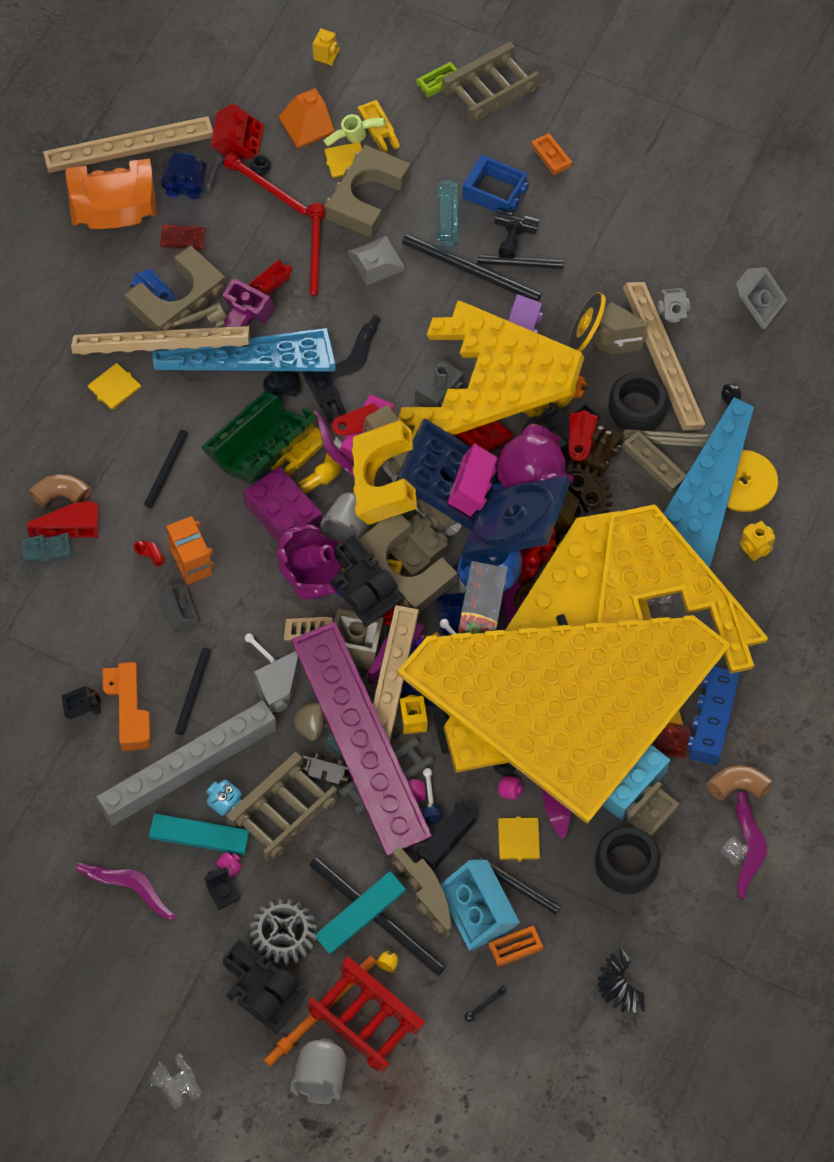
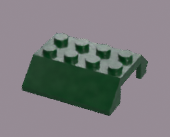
[201,392,319,484]

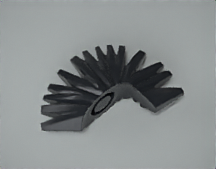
[598,948,645,1014]

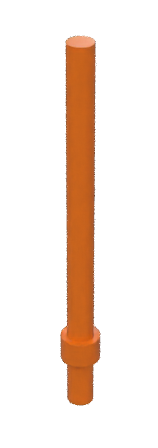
[264,956,376,1067]

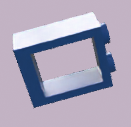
[462,154,529,212]

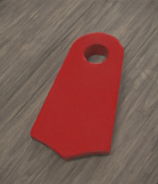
[332,403,379,436]
[569,410,598,461]

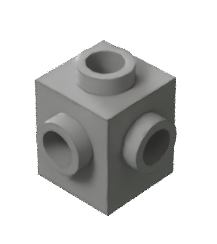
[657,288,690,322]

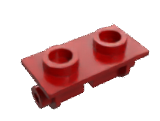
[248,259,292,295]

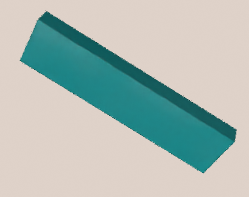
[149,814,250,856]
[316,871,407,955]

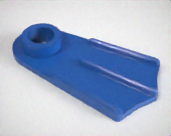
[130,268,175,301]

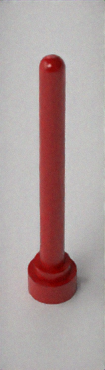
[223,152,308,216]
[308,203,325,296]

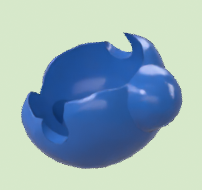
[457,550,522,592]

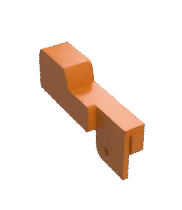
[103,662,151,751]

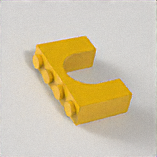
[352,420,417,525]

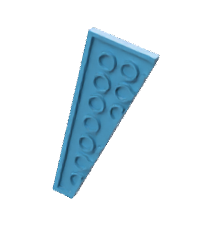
[152,328,336,371]
[664,397,754,568]

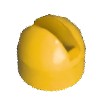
[376,951,398,973]

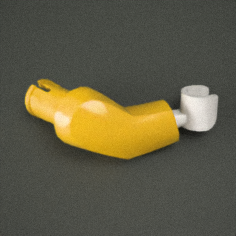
[298,437,342,494]

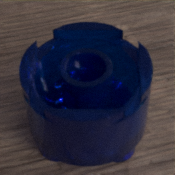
[161,153,207,199]

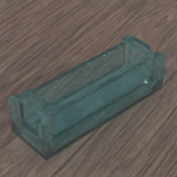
[436,180,458,246]

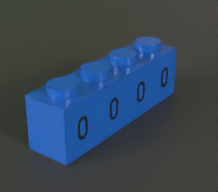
[687,666,740,766]

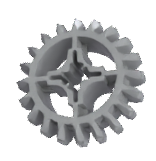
[250,898,317,965]

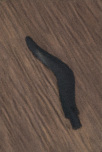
[328,315,381,378]

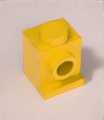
[313,28,340,65]
[400,695,428,734]

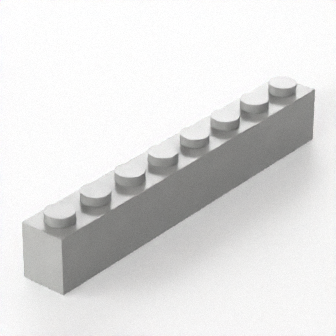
[96,700,276,827]

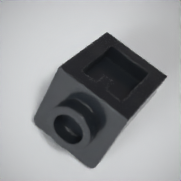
[61,686,101,719]
[204,867,240,910]

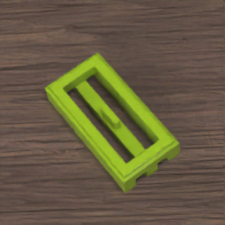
[416,62,457,98]

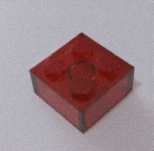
[656,723,690,759]

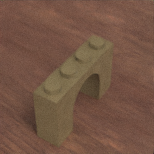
[324,145,410,238]
[124,245,226,331]
[358,514,458,613]

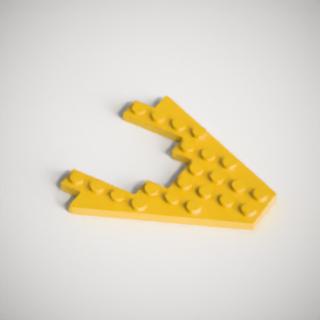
[596,504,768,674]

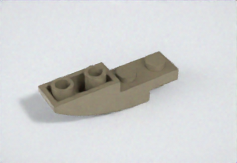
[391,846,451,939]

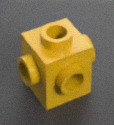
[740,520,775,562]

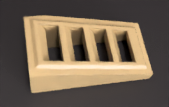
[284,617,333,642]

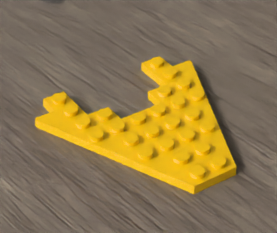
[398,301,584,439]

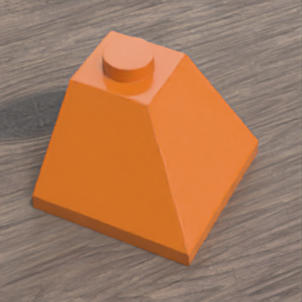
[278,88,335,149]

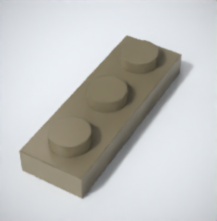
[621,430,687,493]

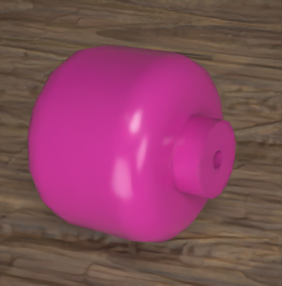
[498,776,524,800]
[407,779,426,804]
[216,852,242,878]

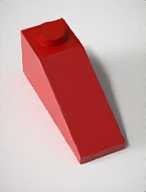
[27,501,100,538]

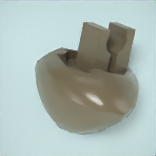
[294,701,329,741]

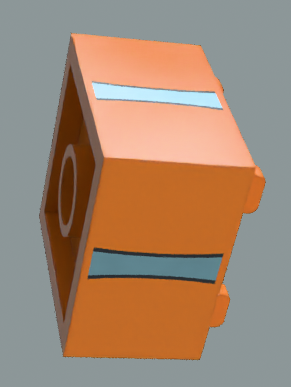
[166,516,215,585]

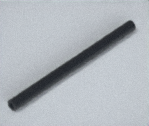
[402,234,542,302]
[310,856,446,976]

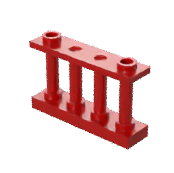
[307,956,425,1073]

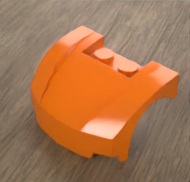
[65,159,157,229]

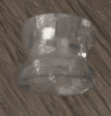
[719,835,750,866]

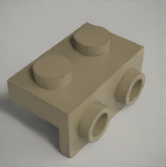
[626,781,680,837]

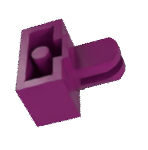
[222,278,276,327]

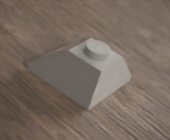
[348,236,405,286]
[736,267,788,329]
[254,651,300,713]

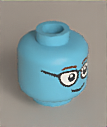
[206,780,242,816]

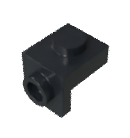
[263,371,300,397]

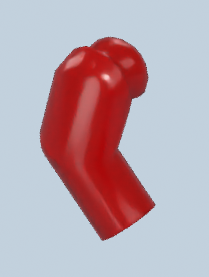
[133,541,165,567]

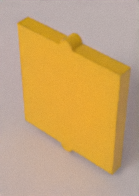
[324,142,362,178]
[87,363,141,410]
[498,816,540,862]

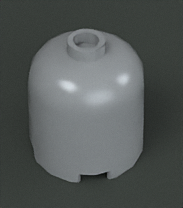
[319,492,372,542]
[290,1038,346,1104]

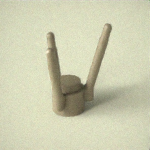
[173,302,228,328]

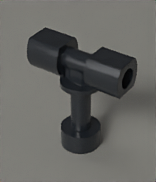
[494,208,540,257]

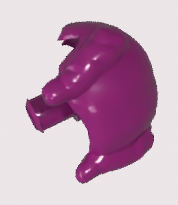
[496,424,574,488]
[276,525,342,600]

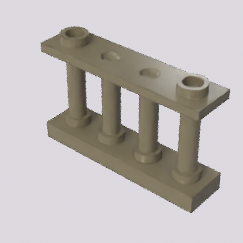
[442,42,539,124]
[226,752,337,863]

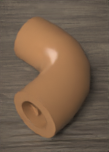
[28,474,92,508]
[706,765,774,800]

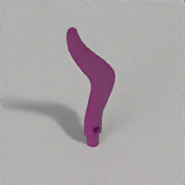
[313,410,355,479]
[736,792,767,899]
[76,862,175,920]

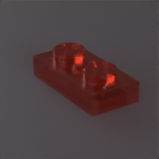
[160,225,206,250]

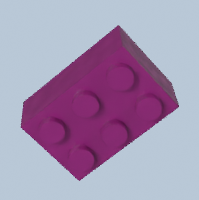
[243,467,322,542]

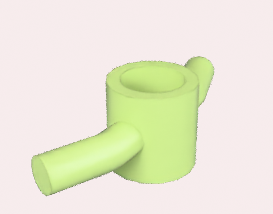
[323,114,386,147]

